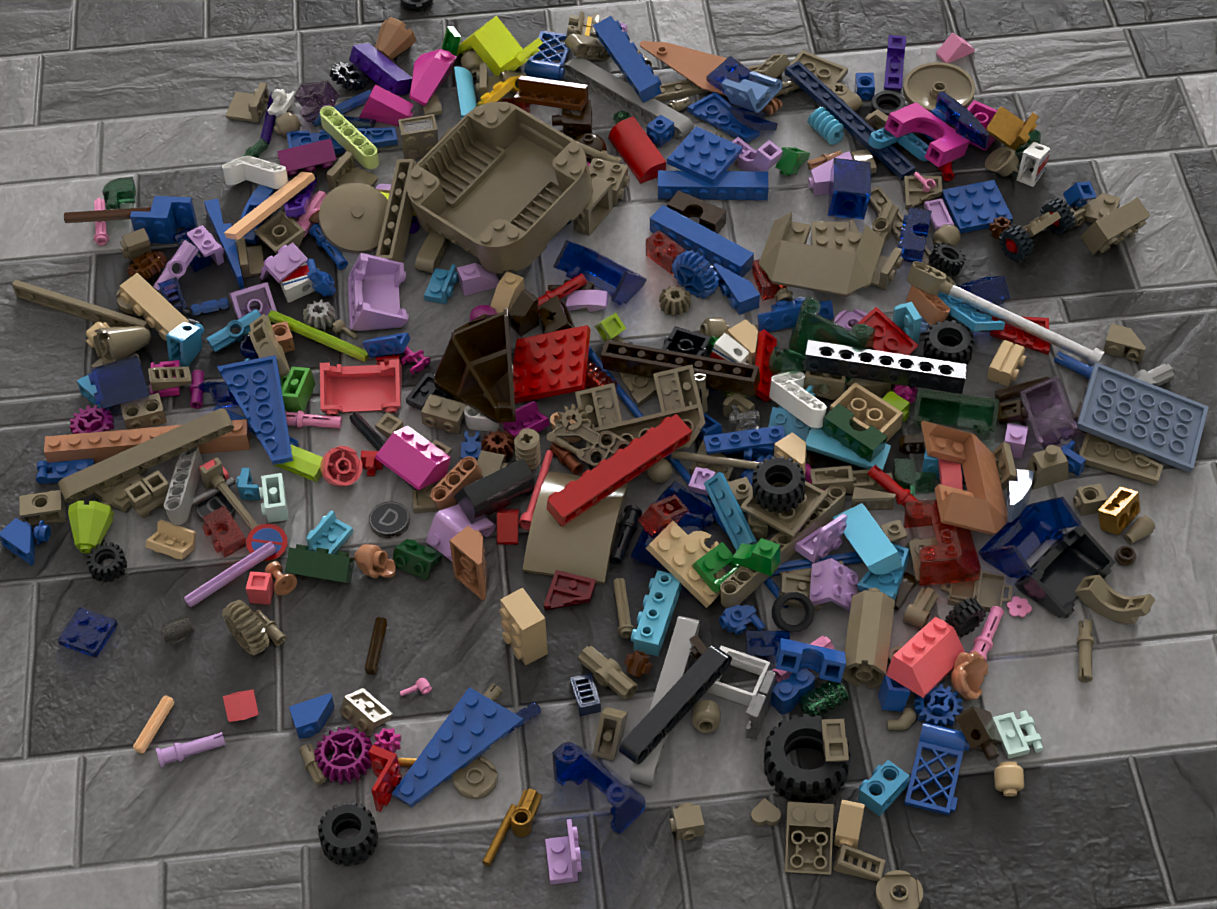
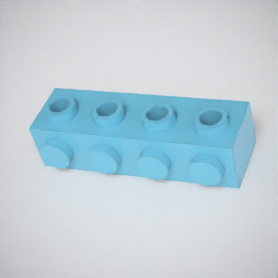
[631,570,682,657]

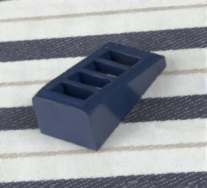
[570,673,601,716]

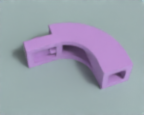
[732,137,783,171]

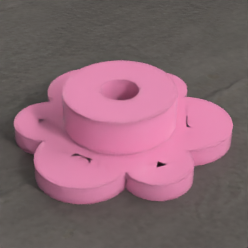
[1007,596,1032,618]

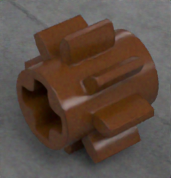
[989,217,1011,240]
[624,650,653,677]

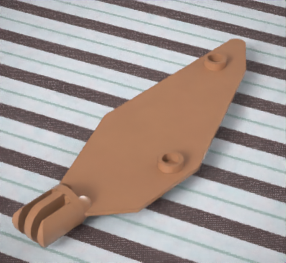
[640,41,783,116]

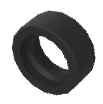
[871,91,905,116]
[771,592,814,633]

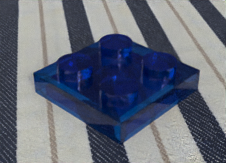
[707,56,754,94]
[58,607,118,658]

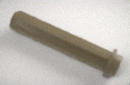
[614,578,634,638]

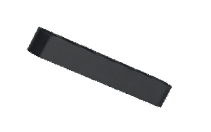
[619,645,732,765]

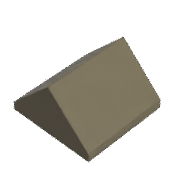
[254,210,306,254]

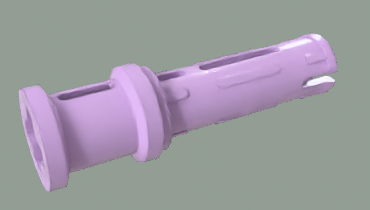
[156,732,226,768]

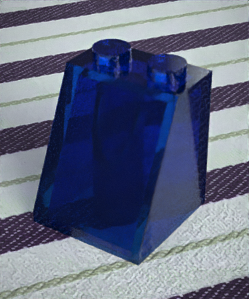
[828,158,871,220]
[88,355,149,408]

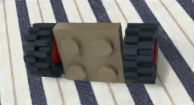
[999,198,1076,262]

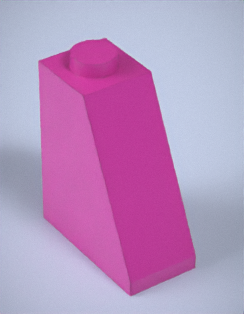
[359,85,414,126]

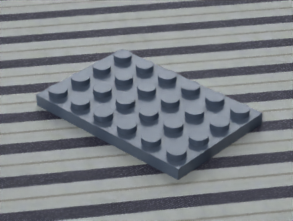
[1075,363,1209,473]

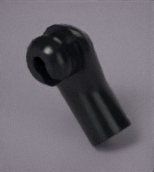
[181,308,202,325]

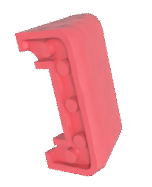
[320,359,402,416]

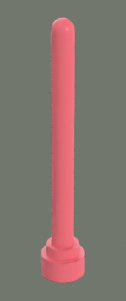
[519,450,554,530]

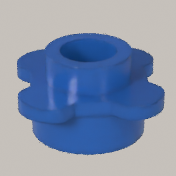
[33,520,51,545]

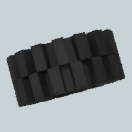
[929,242,966,276]
[86,542,127,582]
[945,598,986,637]

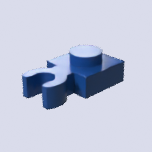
[461,431,482,461]

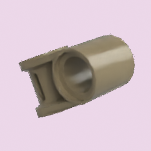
[831,83,863,112]

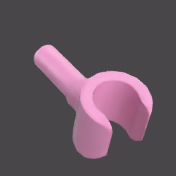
[914,172,936,192]
[400,678,432,697]

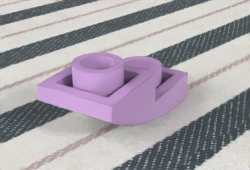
[566,290,608,312]

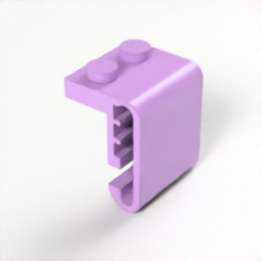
[426,504,496,561]

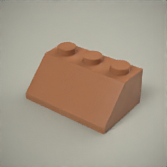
[449,526,487,601]

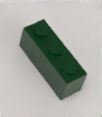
[285,544,355,583]

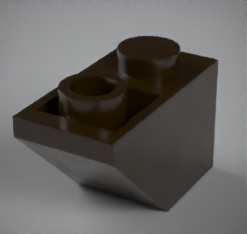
[508,289,539,336]

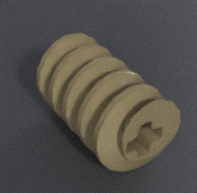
[514,428,541,471]

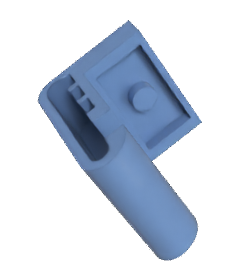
[721,71,783,113]

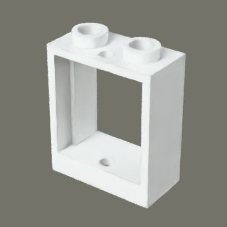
[707,646,770,706]

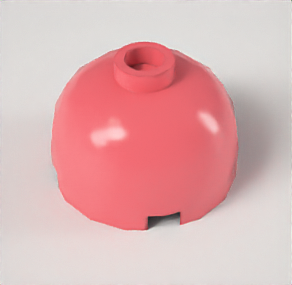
[320,446,362,487]

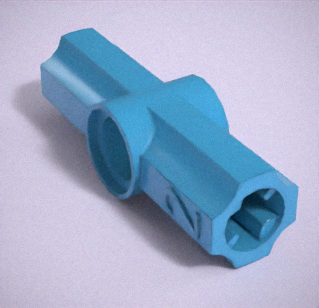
[206,309,261,353]

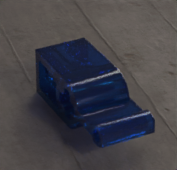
[173,228,212,272]

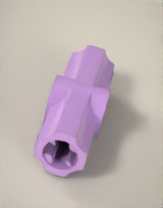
[153,240,199,296]

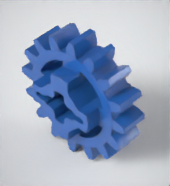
[914,683,963,727]

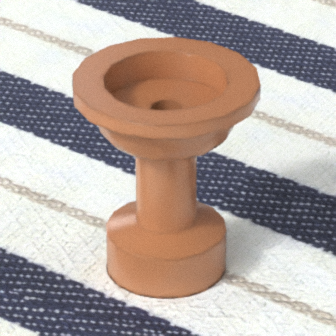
[265,561,297,596]

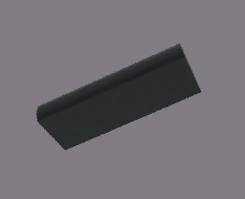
[454,459,535,524]

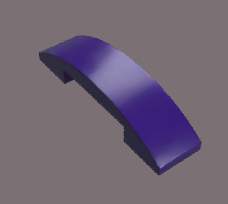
[884,35,906,91]

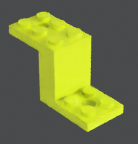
[457,15,543,76]

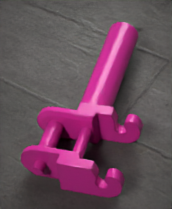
[401,346,431,375]

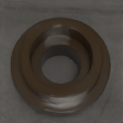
[1115,546,1136,566]

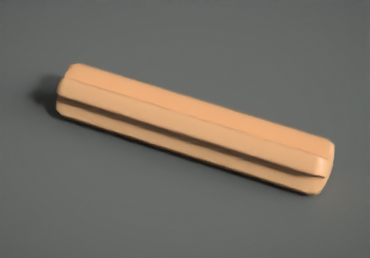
[133,696,174,754]

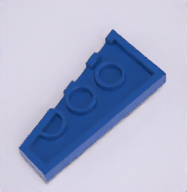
[687,92,760,143]

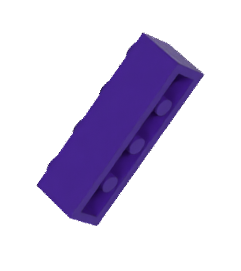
[349,43,412,95]

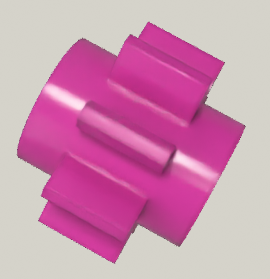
[893,384,918,404]
[374,728,402,753]

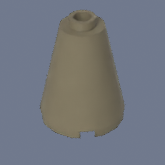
[93,326,151,367]

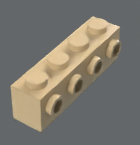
[120,273,189,340]

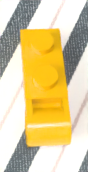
[477,76,520,106]

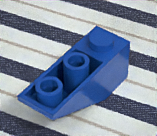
[713,263,760,315]

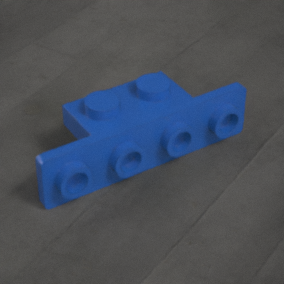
[757,297,834,332]
[704,425,786,455]

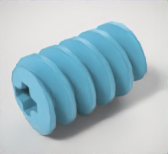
[807,107,844,145]

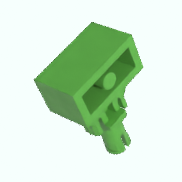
[280,367,316,412]

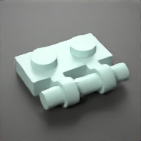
[993,710,1044,759]

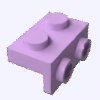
[187,225,224,265]

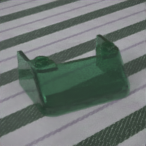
[913,389,999,435]

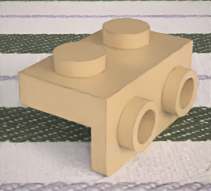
[146,520,196,560]

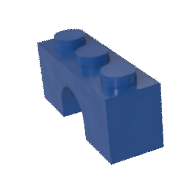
[776,638,846,683]

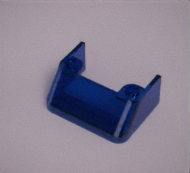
[553,240,647,305]
[978,496,1082,579]

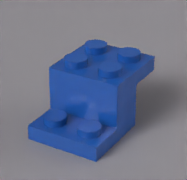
[130,196,198,244]

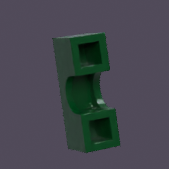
[821,403,888,463]

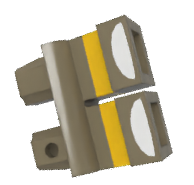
[566,11,601,38]

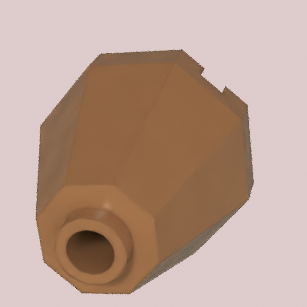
[375,17,416,60]

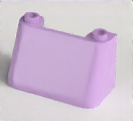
[348,253,409,332]

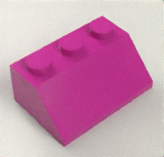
[375,426,451,490]

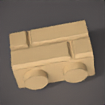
[987,340,1027,387]

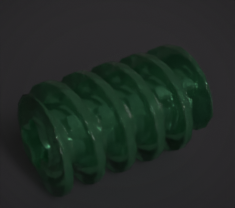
[799,680,850,717]

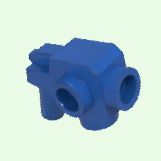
[307,259,336,297]
[719,604,765,635]

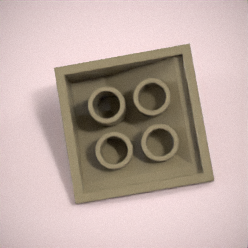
[740,481,827,538]

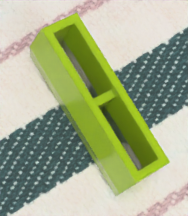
[274,445,323,483]

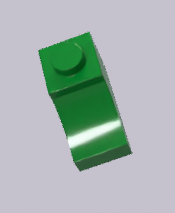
[775,147,810,176]
[733,538,780,576]

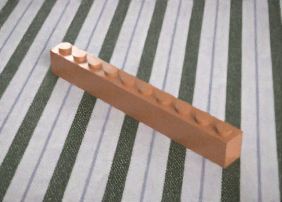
[44,419,250,463]

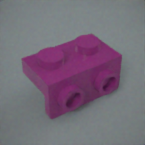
[502,401,550,439]

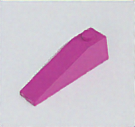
[409,49,457,106]

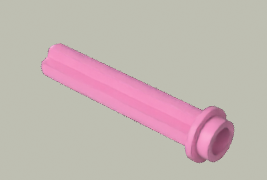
[94,198,109,245]

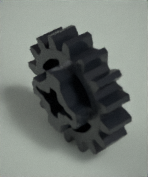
[329,62,368,90]

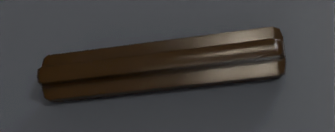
[995,376,1051,402]
[364,617,387,675]

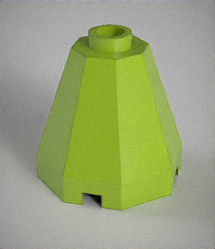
[68,501,114,554]

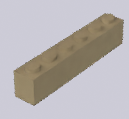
[376,159,417,263]

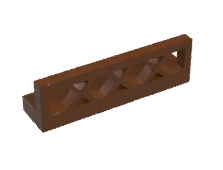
[514,76,589,111]

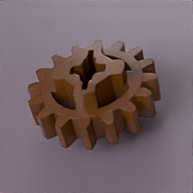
[127,250,167,280]

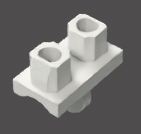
[268,89,297,118]

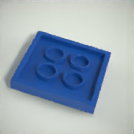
[667,126,743,185]
[941,180,1013,234]

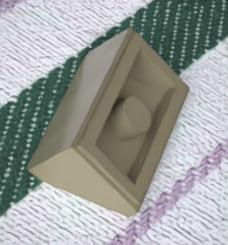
[754,54,790,79]

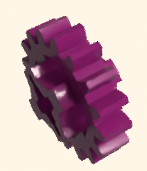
[70,404,114,434]

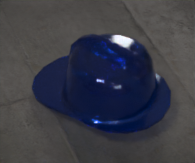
[198,381,238,407]

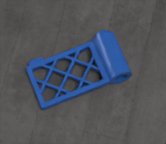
[524,31,570,81]
[904,722,970,815]

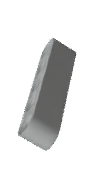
[164,447,204,525]

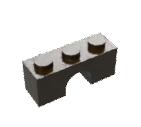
[667,190,727,234]

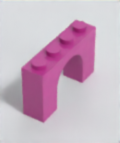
[884,103,970,167]

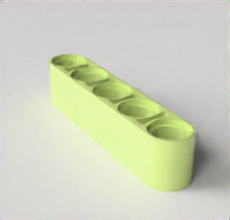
[320,106,379,169]

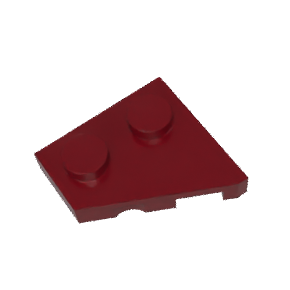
[544,570,597,610]

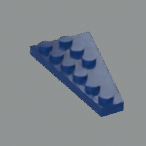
[217,355,293,465]
[392,687,524,808]

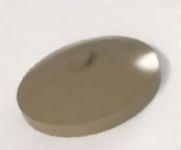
[903,62,975,116]
[319,183,388,254]

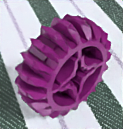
[314,726,372,785]

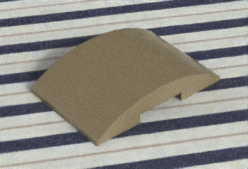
[523,471,629,584]

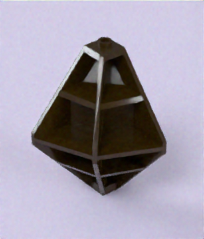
[434,309,516,423]

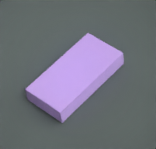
[924,199,954,232]

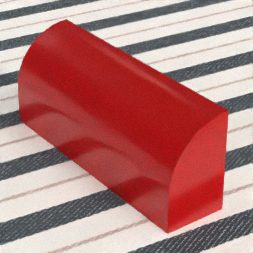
[608,116,666,184]

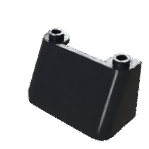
[1014,524,1115,618]

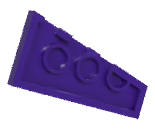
[284,175,317,218]

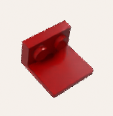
[369,745,402,812]

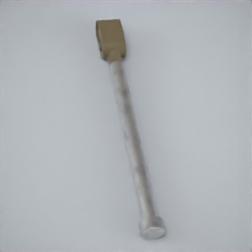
[906,261,1105,367]

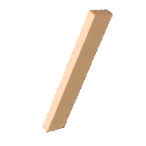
[224,172,316,240]

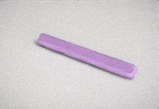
[184,542,276,607]

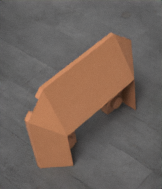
[921,421,1007,536]

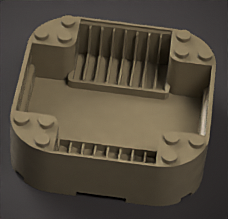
[406,102,593,274]

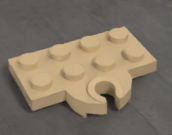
[646,521,726,608]

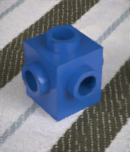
[646,114,674,147]

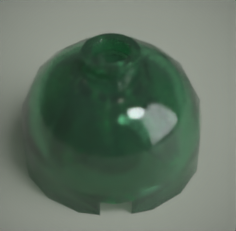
[768,347,806,375]

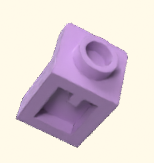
[688,467,715,496]

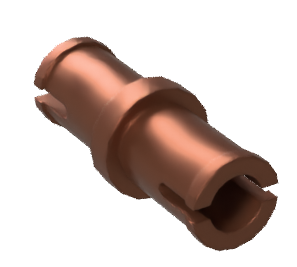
[550,443,584,475]

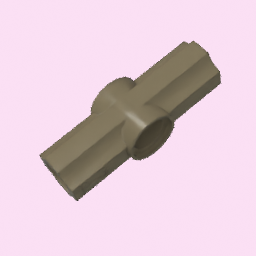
[872,202,899,247]
[578,646,638,700]

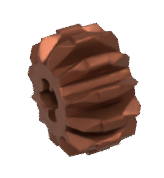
[481,429,515,461]

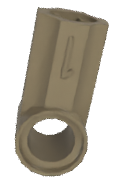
[903,587,939,629]

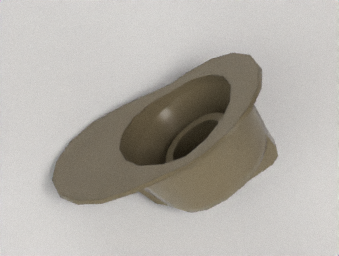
[985,147,1019,177]

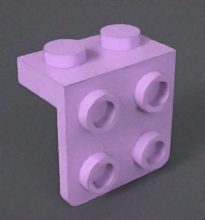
[260,242,308,283]
[794,514,848,563]
[809,558,859,611]

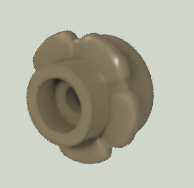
[774,288,793,302]

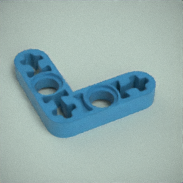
[868,128,929,161]

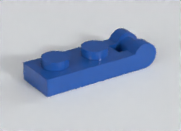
[36,459,95,484]

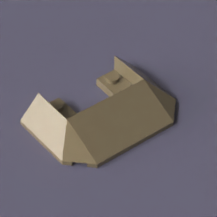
[759,212,885,297]
[575,365,705,459]

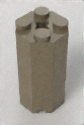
[842,588,895,688]

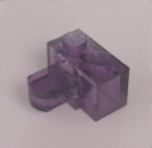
[294,80,339,123]

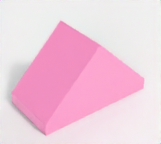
[936,33,975,63]

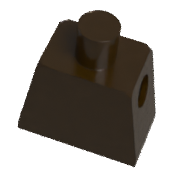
[552,100,592,136]
[954,706,1002,761]

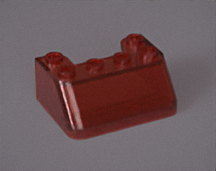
[904,499,981,586]

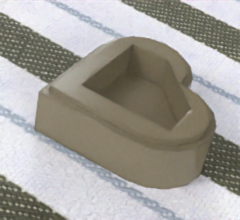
[751,798,781,826]

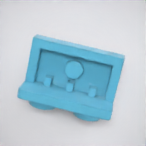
[306,510,354,554]

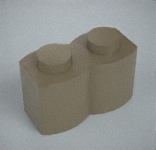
[120,228,151,261]

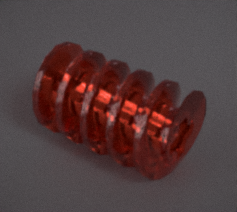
[585,360,618,389]

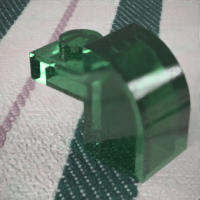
[102,177,136,210]
[893,458,936,496]

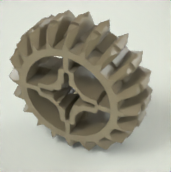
[222,600,269,656]

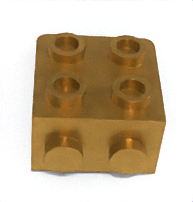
[986,107,1039,151]

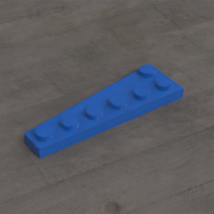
[287,127,398,154]

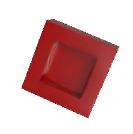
[361,450,384,476]

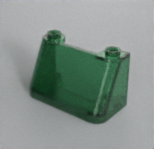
[789,296,875,381]

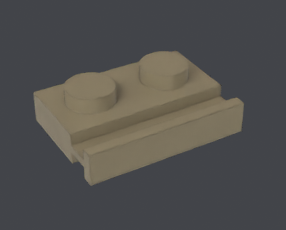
[779,573,822,611]

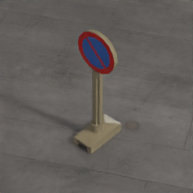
[200,457,288,562]

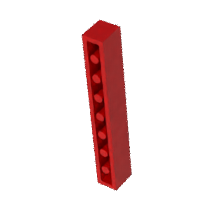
[546,414,692,527]

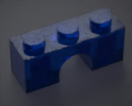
[897,207,932,263]

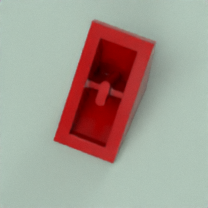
[497,509,520,545]

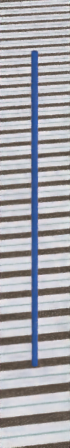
[589,346,788,608]

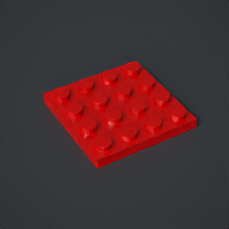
[513,325,591,403]

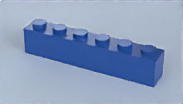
[593,16,662,103]
[658,171,768,200]
[650,205,754,277]

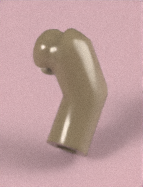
[887,708,916,731]

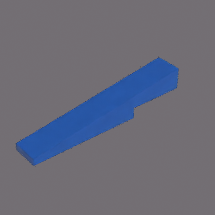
[204,199,245,290]

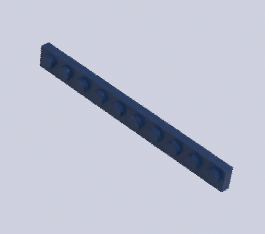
[784,61,916,180]

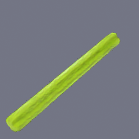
[268,310,369,362]

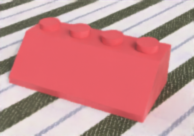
[886,616,965,698]

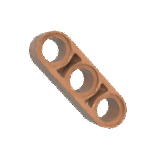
[906,285,950,325]
[430,456,482,510]

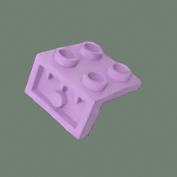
[545,819,582,885]

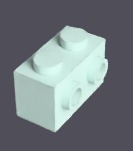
[259,473,289,523]

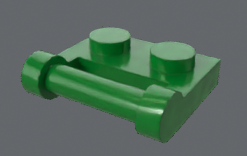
[692,542,741,593]

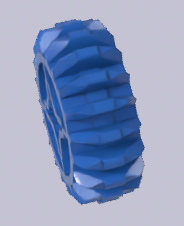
[672,250,719,299]

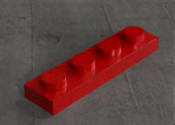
[755,329,777,402]

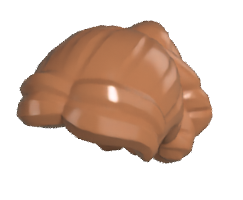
[951,651,988,700]

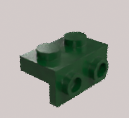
[392,539,443,580]

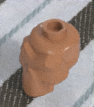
[354,544,396,578]

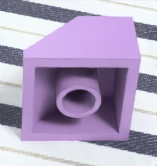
[229,282,277,322]

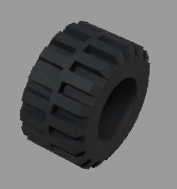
[923,320,974,366]
[752,456,805,513]
[318,802,378,866]

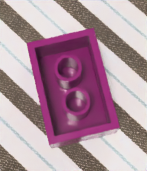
[277,139,336,178]

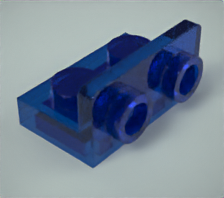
[746,630,790,656]

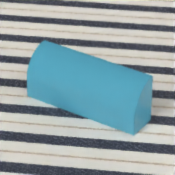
[454,67,477,119]
[806,427,891,471]
[833,503,902,575]

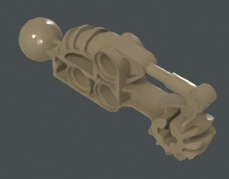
[547,404,673,484]

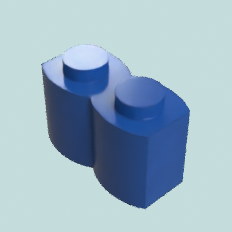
[771,668,815,715]

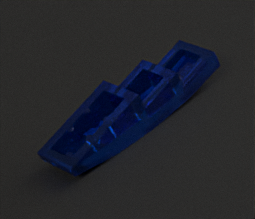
[935,91,989,149]

